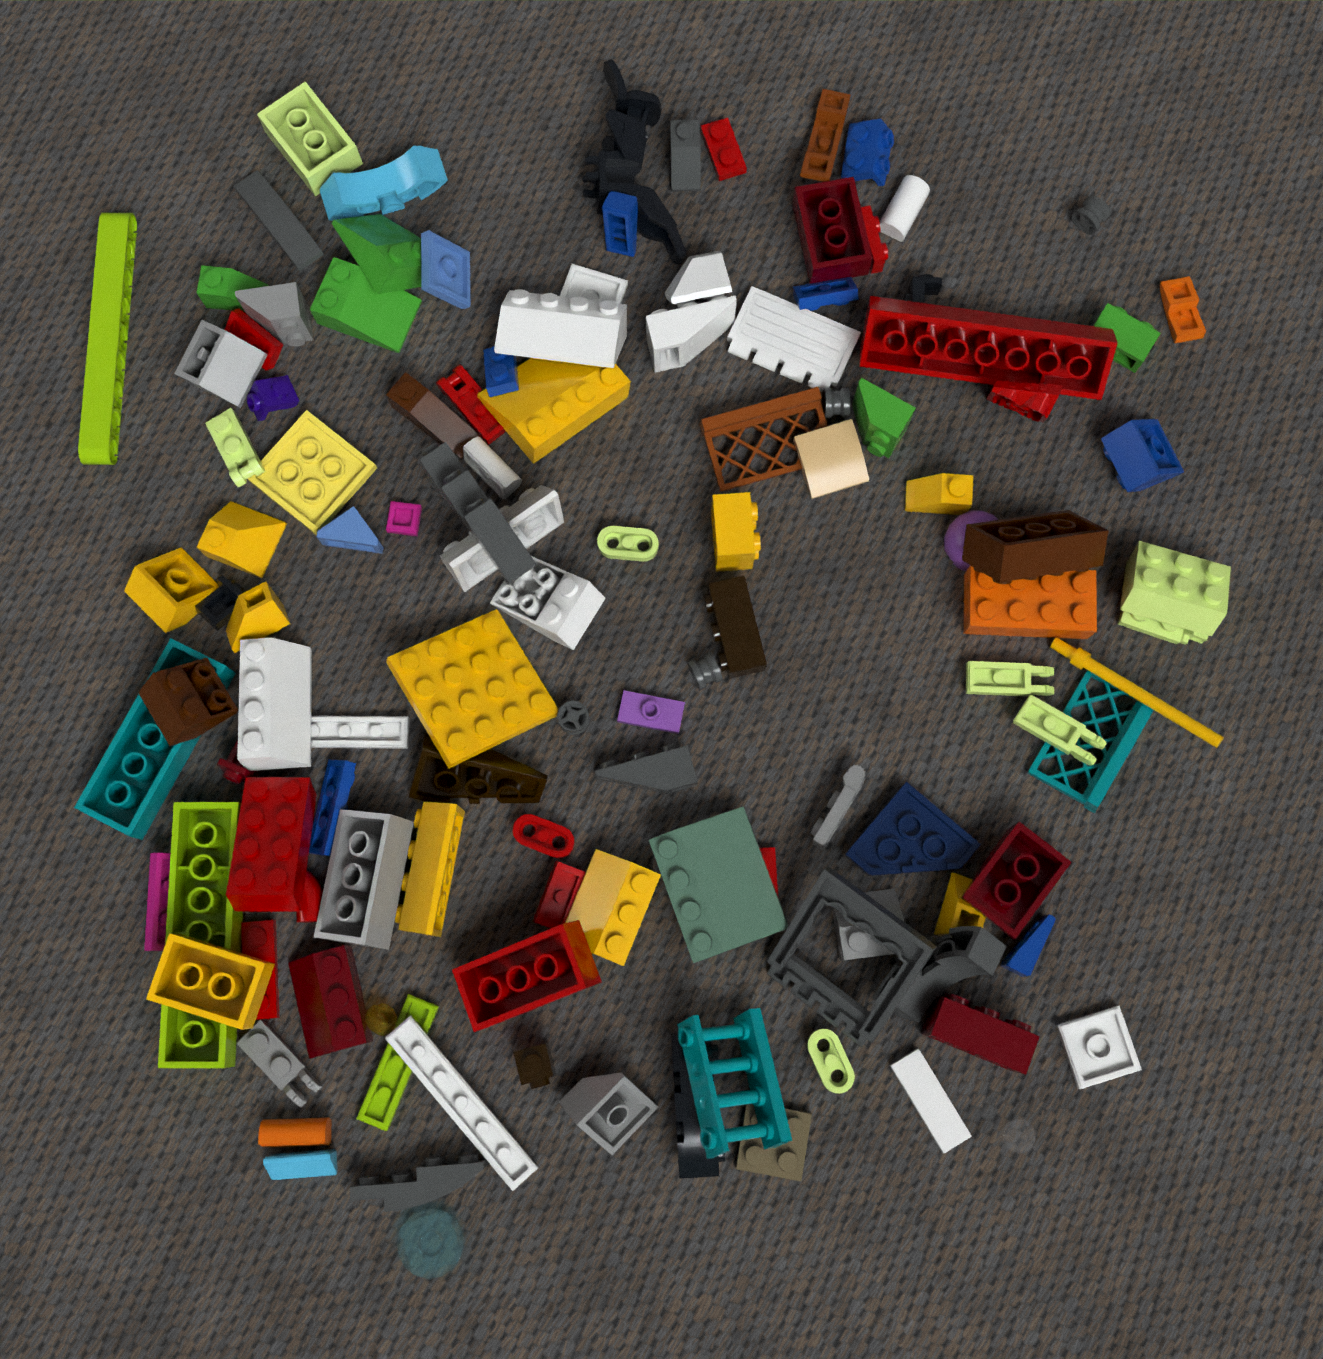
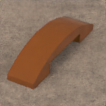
[800,89,851,182]

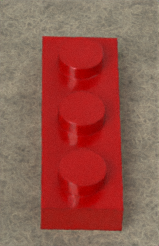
[241,920,280,1020]

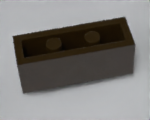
[703,575,767,679]

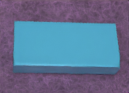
[263,1149,337,1180]

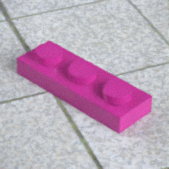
[144,853,171,951]

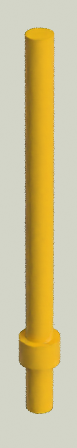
[1050,637,1224,748]

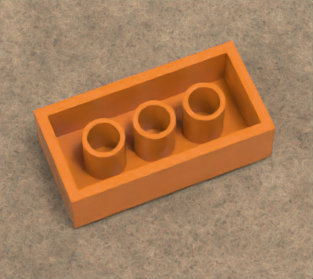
[963,565,1097,639]

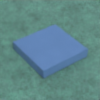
[421,230,471,309]

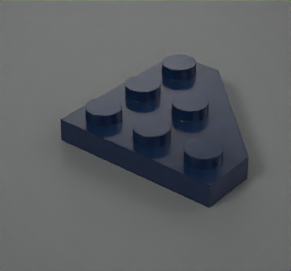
[845,782,981,876]

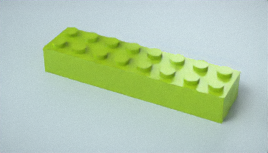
[158,802,243,1068]

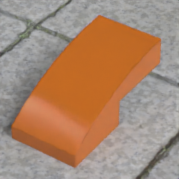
[1159,276,1206,344]

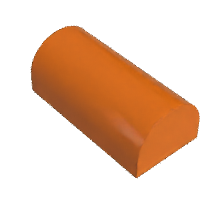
[258,1117,332,1148]

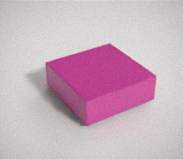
[386,501,422,536]

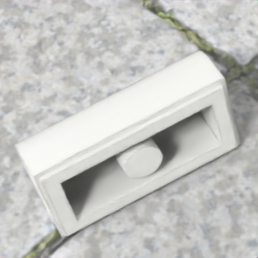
[880,175,930,242]
[463,437,522,499]

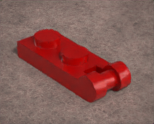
[436,364,506,445]

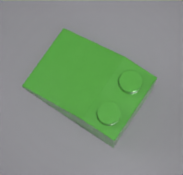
[331,214,421,294]
[310,257,422,353]

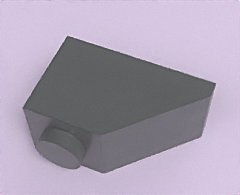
[670,120,701,192]

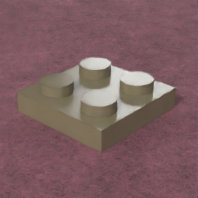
[735,1104,812,1181]

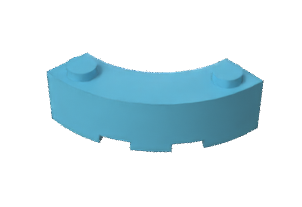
[319,145,448,221]

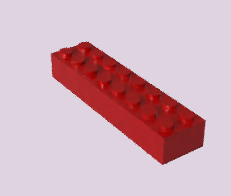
[859,296,1118,400]

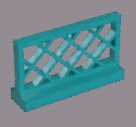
[1028,670,1154,814]

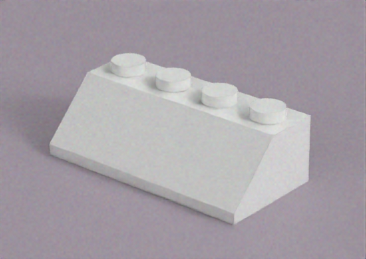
[494,289,627,368]
[237,637,312,771]

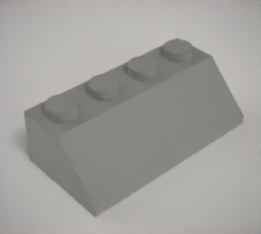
[314,809,414,950]

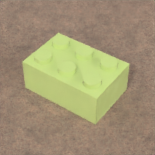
[257,81,363,196]
[1120,541,1231,636]

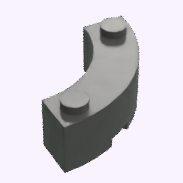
[873,926,1007,1023]

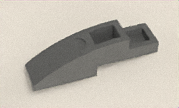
[350,1154,487,1212]

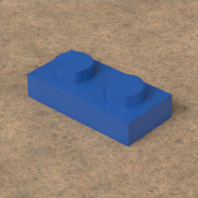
[793,277,858,311]
[484,346,519,397]

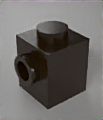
[513,1042,556,1089]

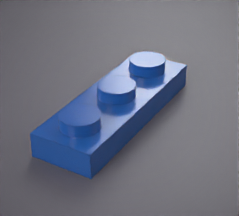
[309,760,356,857]

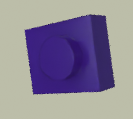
[247,375,299,421]

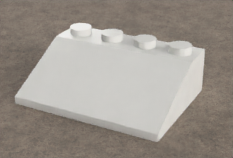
[440,485,564,592]

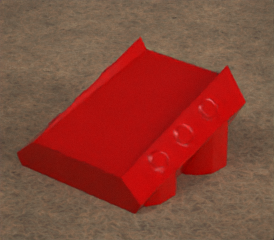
[986,381,1063,423]

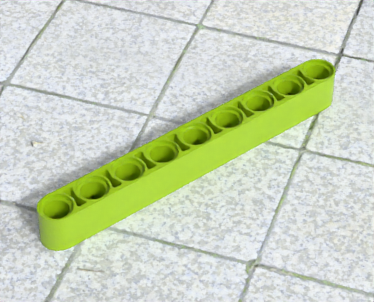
[78,212,137,465]

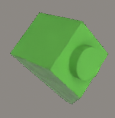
[197,265,269,312]

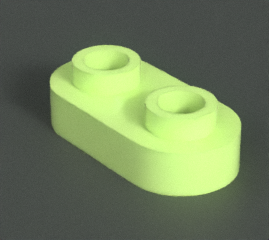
[597,526,659,562]
[807,1029,855,1094]

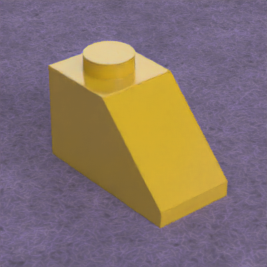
[905,473,973,515]

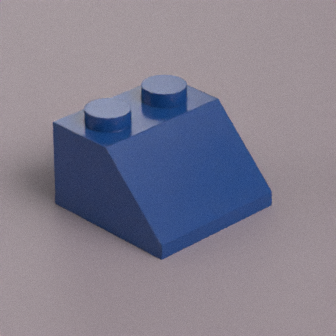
[1101,419,1184,492]

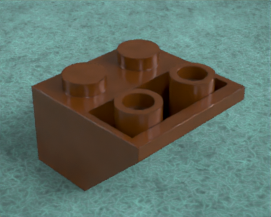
[138,658,239,746]

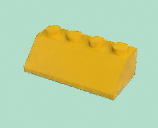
[395,802,465,937]

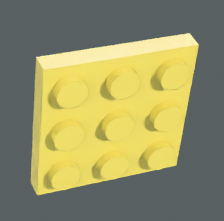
[248,410,377,536]

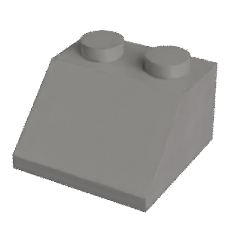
[235,282,313,346]
[832,889,904,961]

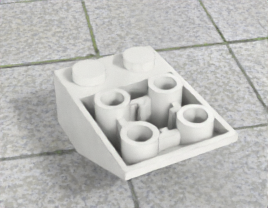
[646,295,737,373]
[490,556,605,650]

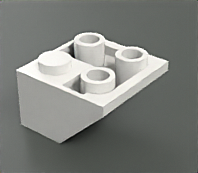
[665,251,732,308]

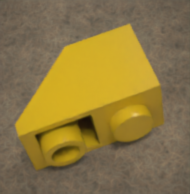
[226,581,290,653]
[934,873,986,937]

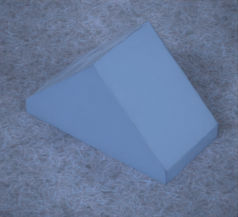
[316,506,384,554]

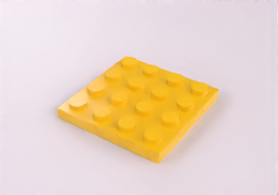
[386,609,559,768]

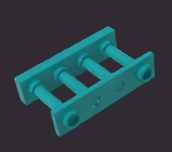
[677,1008,793,1159]

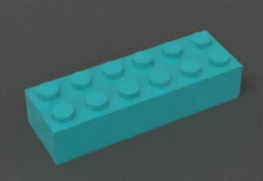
[74,638,236,840]

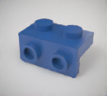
[841,118,894,186]

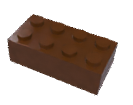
[962,510,1109,584]

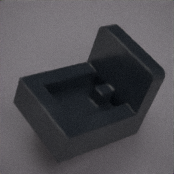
[903,274,942,303]
[195,574,244,631]

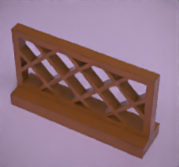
[699,387,827,492]

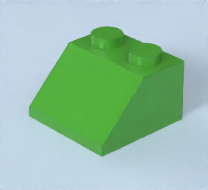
[852,378,916,458]

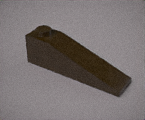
[408,730,548,804]

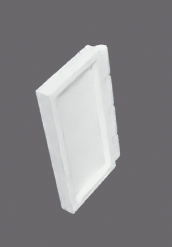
[727,286,861,393]

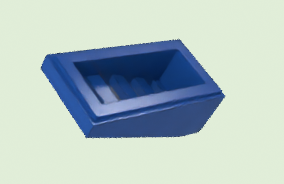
[602,191,638,257]
[1000,914,1056,977]

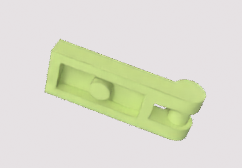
[205,408,266,487]

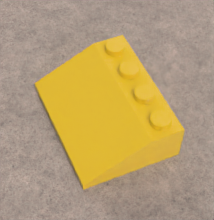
[477,358,631,464]

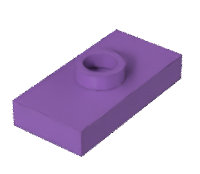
[617,690,685,734]

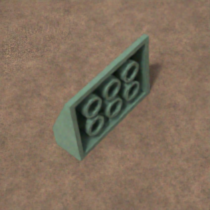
[649,807,789,963]

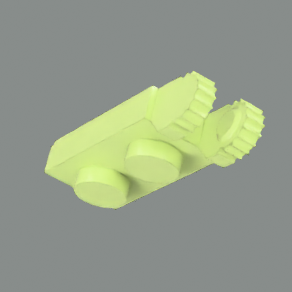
[966,661,1054,696]
[1013,695,1107,766]

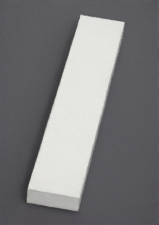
[385,1016,538,1191]

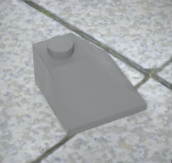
[559,1072,658,1155]

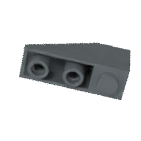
[595,743,698,794]

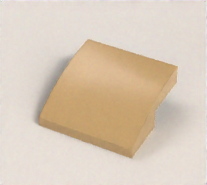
[793,419,869,499]

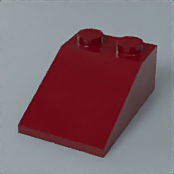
[961,822,1072,939]

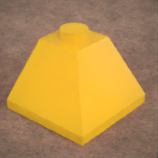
[196,501,287,578]

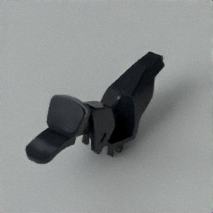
[582,59,686,265]

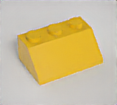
[565,849,661,966]

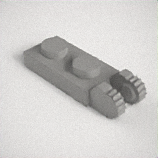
[810,764,866,850]
[236,1019,322,1107]

